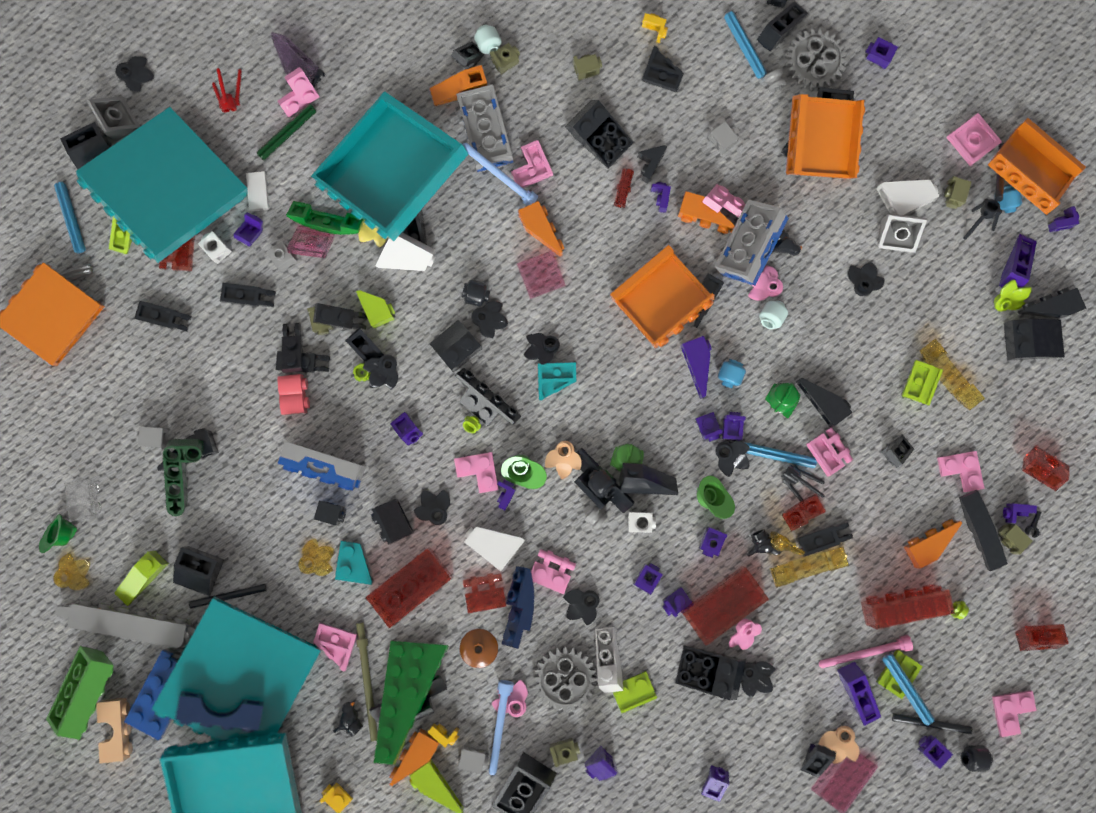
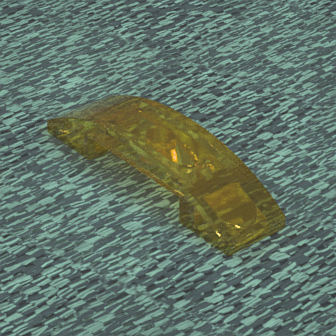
[919,338,985,411]
[770,547,849,588]

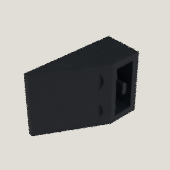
[565,100,634,169]
[675,645,746,701]

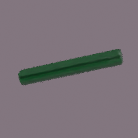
[256,104,316,160]

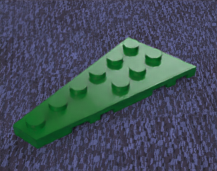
[373,641,449,765]

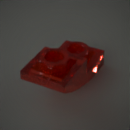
[782,494,826,531]

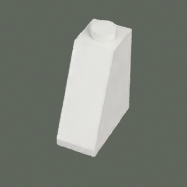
[876,180,939,215]
[376,233,436,271]
[464,526,525,571]

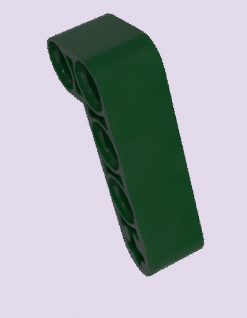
[163,439,205,517]

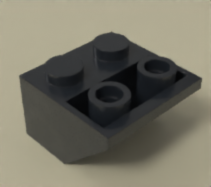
[60,121,111,170]
[371,499,414,545]
[173,546,224,596]

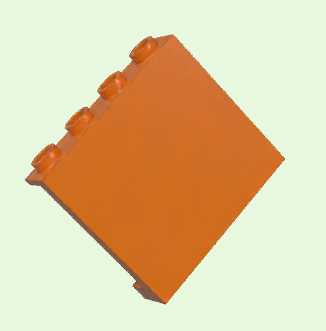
[786,94,865,179]
[988,118,1086,215]
[610,245,714,349]
[0,262,105,366]

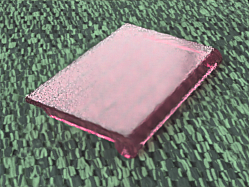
[811,752,878,813]

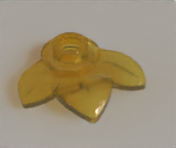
[770,531,805,555]
[298,538,334,576]
[53,553,90,590]

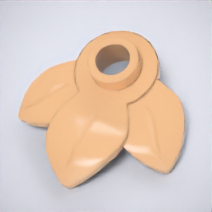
[545,441,582,479]
[819,726,859,764]

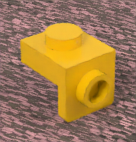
[642,13,668,44]

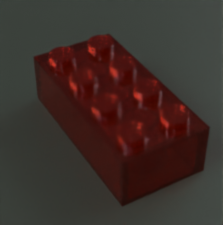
[365,547,454,629]
[681,566,769,646]
[861,584,955,629]

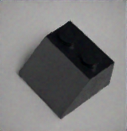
[429,320,482,373]

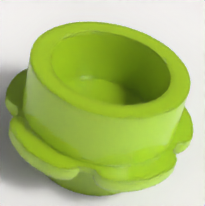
[353,363,370,382]
[463,416,481,433]
[950,601,969,619]

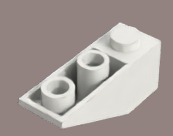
[595,627,623,693]

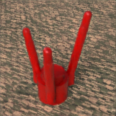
[212,68,242,113]

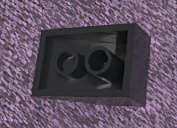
[1004,319,1065,361]
[492,752,557,813]

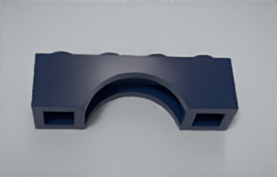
[175,691,264,733]

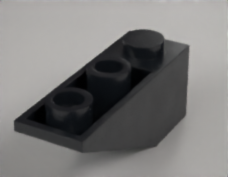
[1017,287,1087,318]

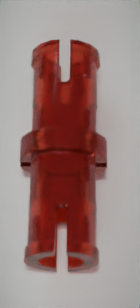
[614,168,634,208]

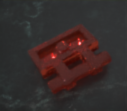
[159,236,195,271]
[463,573,507,613]

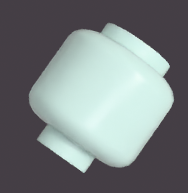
[474,25,502,54]
[759,301,788,329]

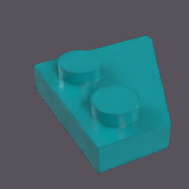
[538,362,577,400]

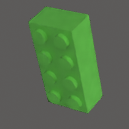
[46,646,114,740]

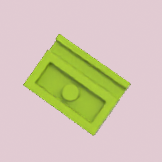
[901,360,943,406]
[876,650,923,699]
[613,671,657,714]

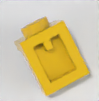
[428,723,459,748]
[320,782,353,813]

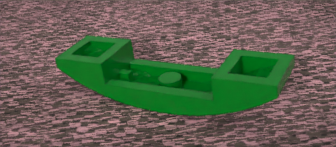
[286,201,364,235]

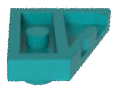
[335,541,373,585]

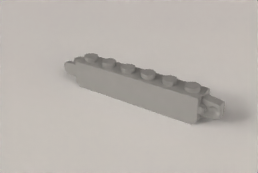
[55,600,196,648]

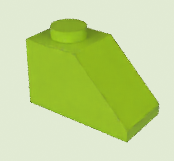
[356,290,395,329]

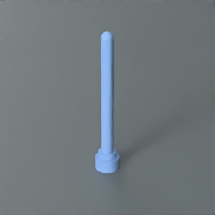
[462,143,538,206]
[489,680,514,775]

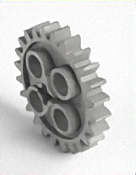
[785,29,848,90]
[533,646,597,712]

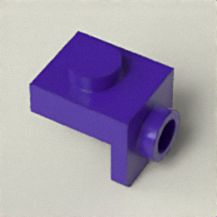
[233,212,263,247]
[722,412,746,441]

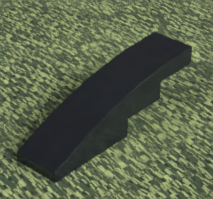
[959,490,1008,572]

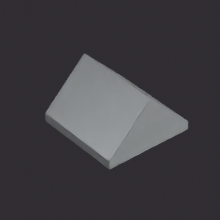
[87,96,140,142]
[878,213,927,253]

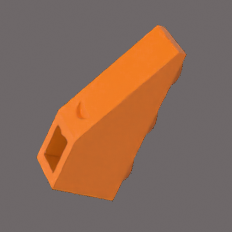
[429,65,487,106]
[678,191,735,234]
[518,201,564,256]
[904,519,962,569]
[389,728,439,786]

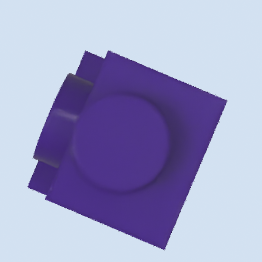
[865,37,898,69]
[699,527,727,558]
[633,563,663,595]
[918,735,953,769]

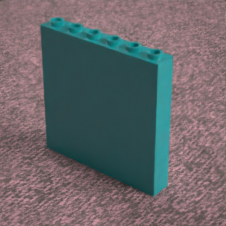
[311,91,469,242]
[76,107,248,263]
[152,596,321,741]
[160,732,302,813]

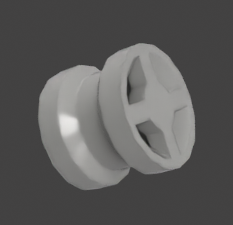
[764,70,787,93]
[584,506,608,530]

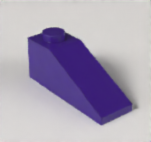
[999,234,1037,288]
[680,336,712,399]
[837,661,881,726]
[585,746,618,781]

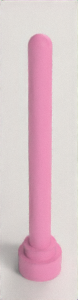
[819,635,913,668]

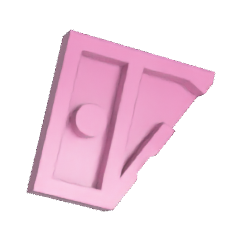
[313,623,357,672]

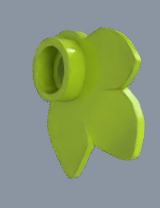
[994,279,1032,312]

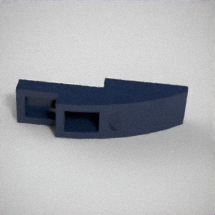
[502,566,534,649]

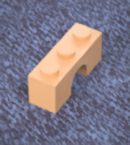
[96,698,133,763]

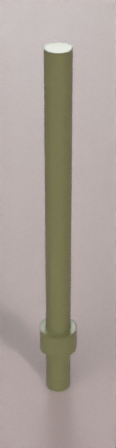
[356,622,378,742]

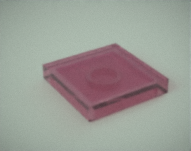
[287,226,335,258]
[517,251,566,299]

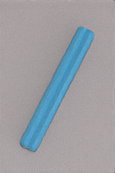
[724,11,767,79]
[54,182,86,254]
[744,442,817,468]
[883,654,935,725]

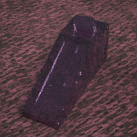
[271,32,319,83]

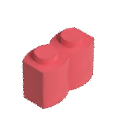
[277,374,310,415]

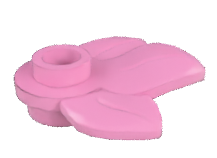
[748,265,783,301]
[729,618,762,650]
[492,680,528,717]

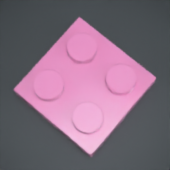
[946,113,1002,166]

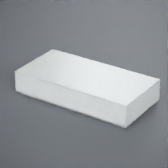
[246,171,269,211]

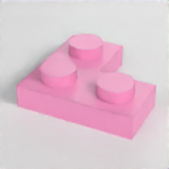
[277,67,319,117]
[511,140,553,188]
[702,184,746,218]
[937,451,985,492]
[454,452,499,493]
[992,690,1037,737]

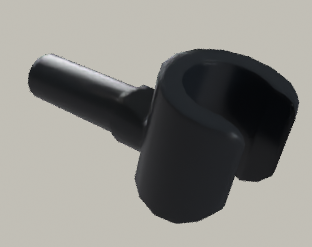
[311,67,325,88]
[1025,511,1042,538]

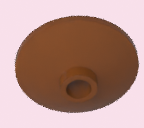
[460,629,498,668]

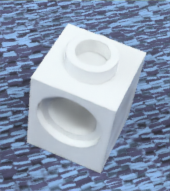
[198,231,232,264]
[627,512,656,533]

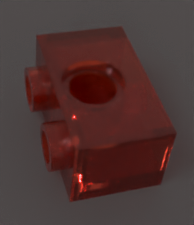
[1022,446,1070,491]
[1015,624,1069,651]

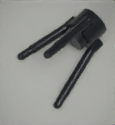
[963,198,1003,240]
[781,465,825,503]

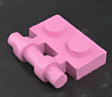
[806,427,853,477]
[531,549,576,594]

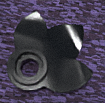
[115,56,155,93]
[848,262,885,296]
[471,301,508,339]
[524,333,560,365]
[363,354,398,390]
[715,441,750,477]
[414,490,450,525]
[563,589,600,626]
[742,661,775,698]

